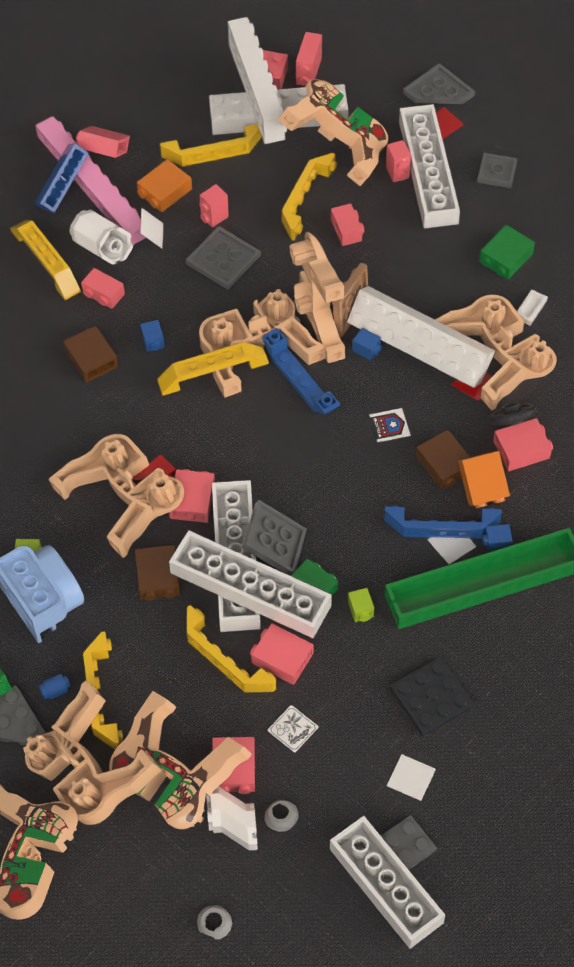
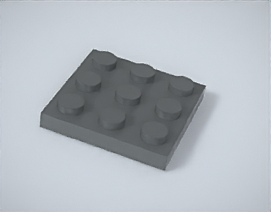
[186,226,261,290]
[242,500,307,576]

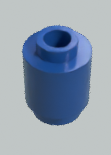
[39,673,71,700]

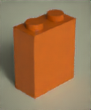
[137,159,192,212]
[458,451,510,508]

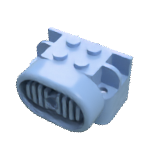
[0,545,84,643]

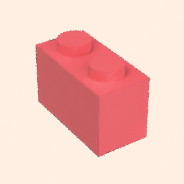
[386,140,411,182]
[200,184,229,228]
[331,204,364,246]
[81,268,125,309]

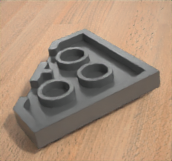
[403,63,475,104]
[0,686,45,746]

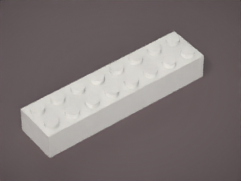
[228,17,287,144]
[209,84,348,135]
[399,104,460,228]
[347,286,495,387]
[212,480,260,632]
[169,530,332,638]

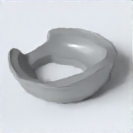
[264,800,298,832]
[197,905,232,939]

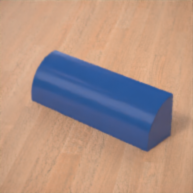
[34,143,89,213]

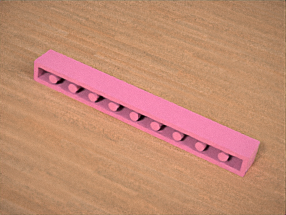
[36,116,146,245]

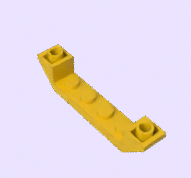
[160,124,262,167]
[282,153,337,240]
[10,220,81,300]
[157,342,269,396]
[187,605,276,692]
[83,632,123,750]

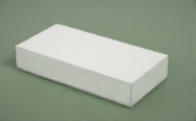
[517,290,548,326]

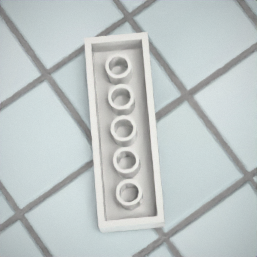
[330,816,445,949]

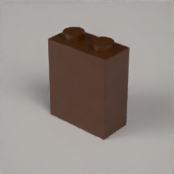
[63,326,118,383]
[416,430,470,490]
[135,545,180,601]

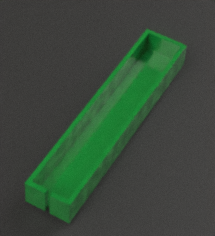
[384,528,574,629]

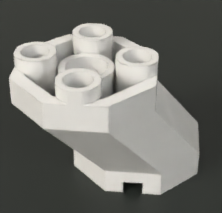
[69,210,133,264]
[206,786,258,850]

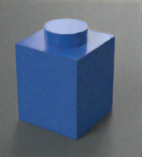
[140,320,165,352]
[352,328,382,360]
[482,524,513,553]

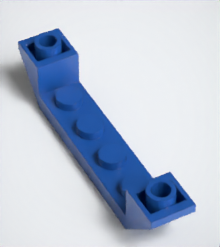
[262,328,340,415]
[384,506,502,539]

